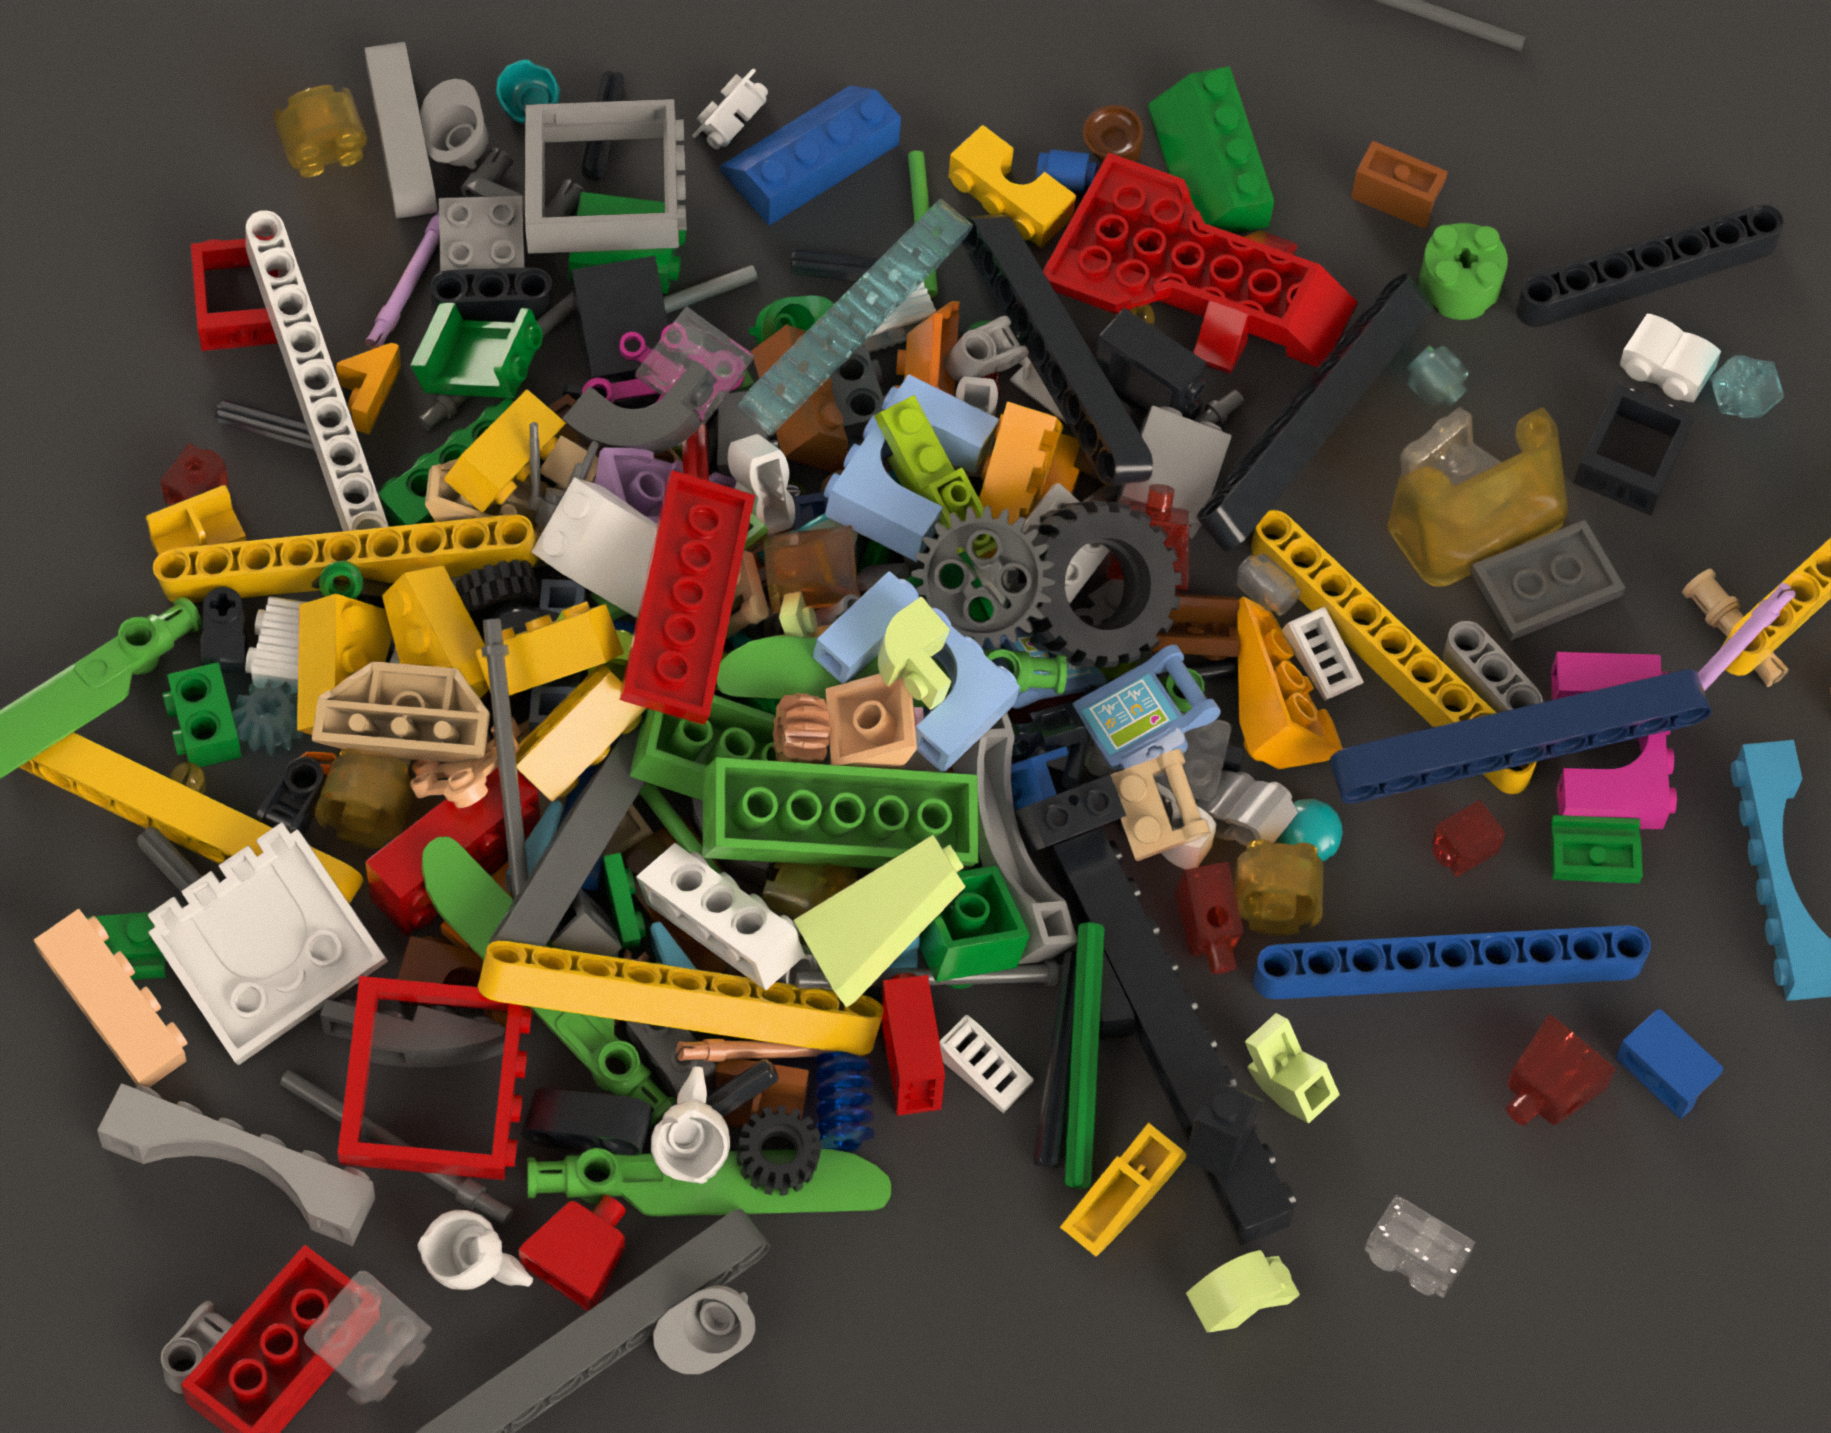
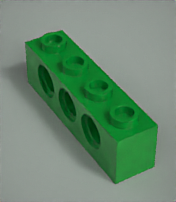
[377,398,514,527]

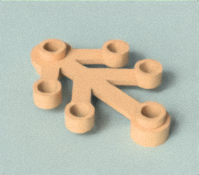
[410,717,521,808]

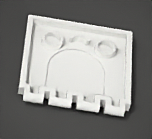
[148,822,388,1065]

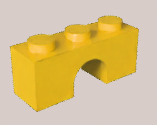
[948,125,1076,248]

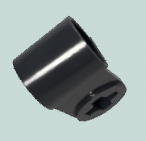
[200,587,248,673]
[255,757,327,838]

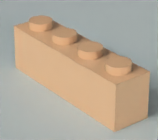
[34,909,188,1088]

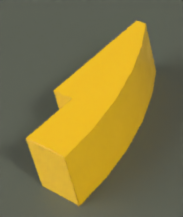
[1060,1123,1187,1257]

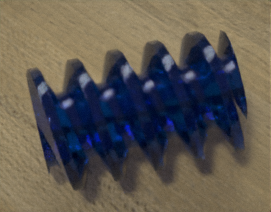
[815,1051,875,1152]

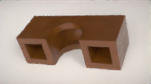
[397,936,534,1027]

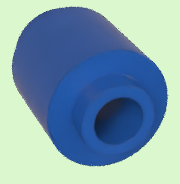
[1036,149,1097,194]

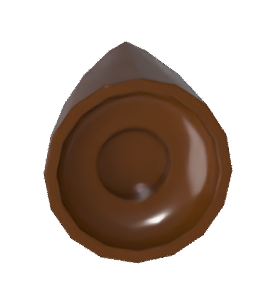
[1082,105,1143,163]

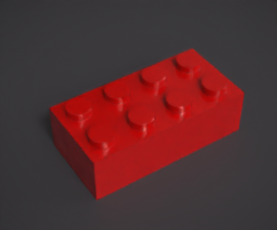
[365,766,540,936]
[181,1245,380,1433]

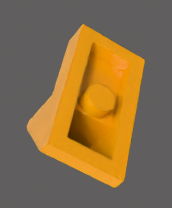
[336,343,401,435]

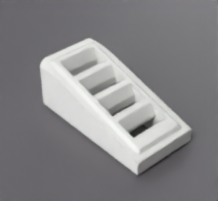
[1281,607,1364,701]
[940,1015,1034,1114]

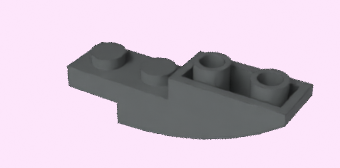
[320,999,506,1068]

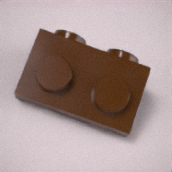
[1151,593,1239,660]

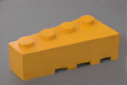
[978,402,1063,569]

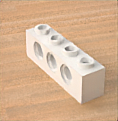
[636,843,805,990]

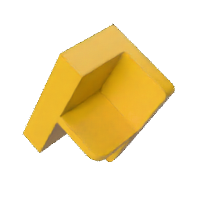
[146,485,246,555]

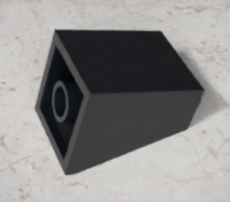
[572,256,676,392]

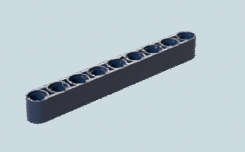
[1329,669,1712,804]

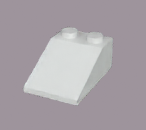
[532,477,657,618]

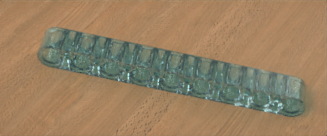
[737,199,973,436]

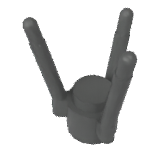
[528,422,599,528]

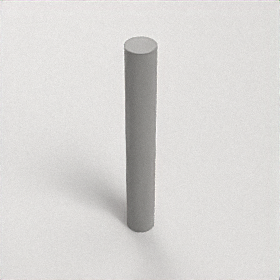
[663,265,758,314]

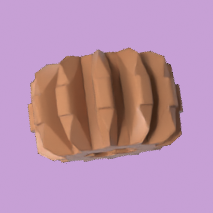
[772,693,831,764]

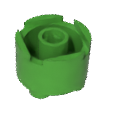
[1418,223,1508,320]

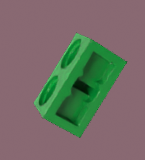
[162,662,242,770]

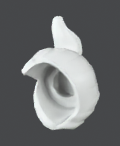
[651,1066,730,1185]
[417,1210,533,1290]

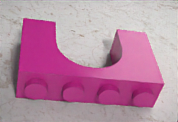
[1550,652,1677,829]

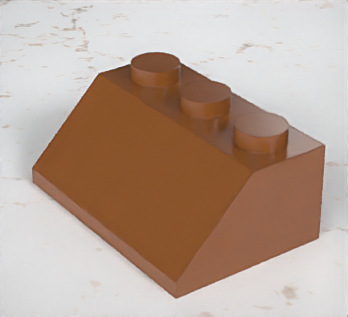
[751,325,848,473]

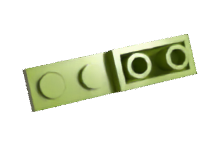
[874,395,997,561]

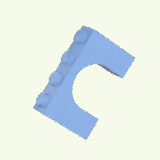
[824,374,1000,562]
[812,571,1020,773]

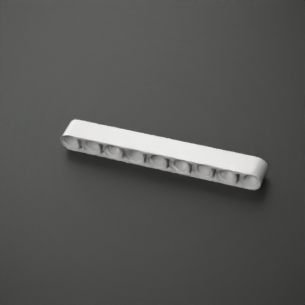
[245,210,388,531]

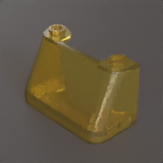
[1387,407,1568,587]

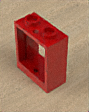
[191,235,283,351]
[881,973,945,1116]

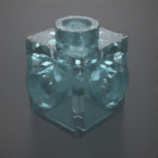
[1710,355,1784,419]

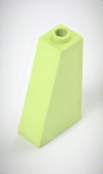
[793,835,965,1007]

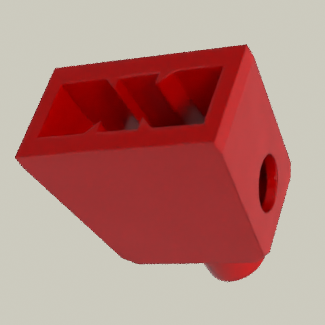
[519,1195,626,1311]

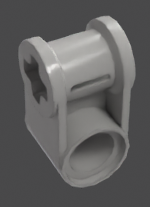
[944,316,1029,382]
[161,1301,233,1394]

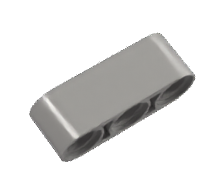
[1443,621,1543,713]

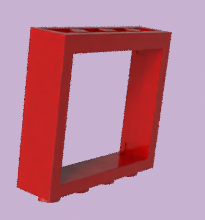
[338,976,532,1180]

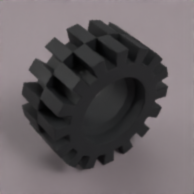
[456,560,540,622]
[736,1105,822,1196]

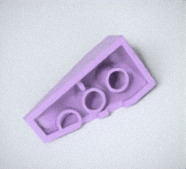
[595,448,737,524]

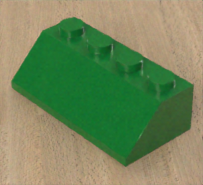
[1147,66,1274,234]

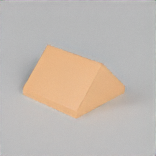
[826,673,917,770]

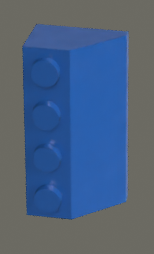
[720,85,901,226]

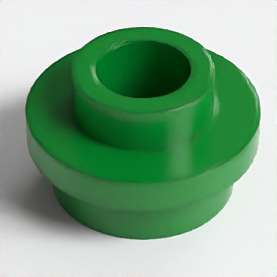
[319,561,363,599]

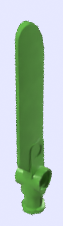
[0,597,203,779]
[716,636,1067,708]
[421,837,677,1129]
[527,1148,891,1217]

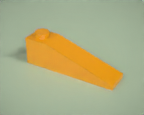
[1237,596,1343,769]

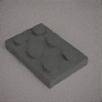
[1470,520,1625,641]

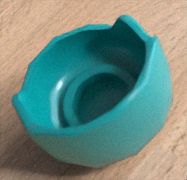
[496,59,561,125]
[1277,798,1343,865]

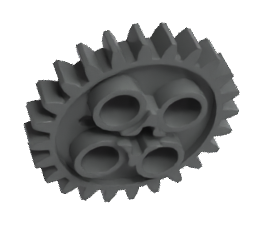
[911,506,1056,649]

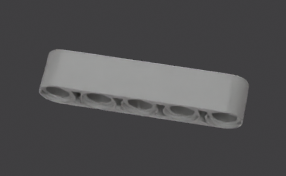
[364,42,438,219]

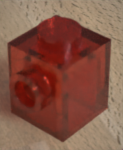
[160,443,229,506]
[1431,800,1506,877]

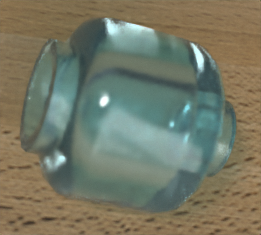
[1407,345,1469,407]

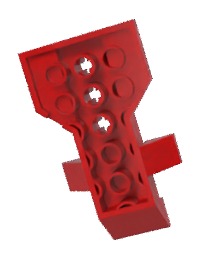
[1043,153,1357,374]

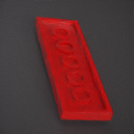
[619,470,755,725]

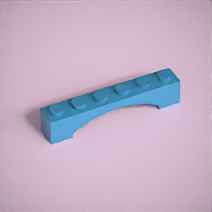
[1731,740,1831,1001]

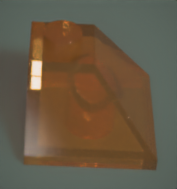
[764,525,859,613]

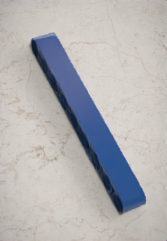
[1253,925,1651,999]

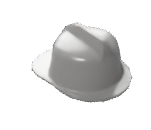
[420,79,490,170]
[653,1285,756,1374]

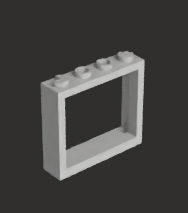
[525,99,687,254]

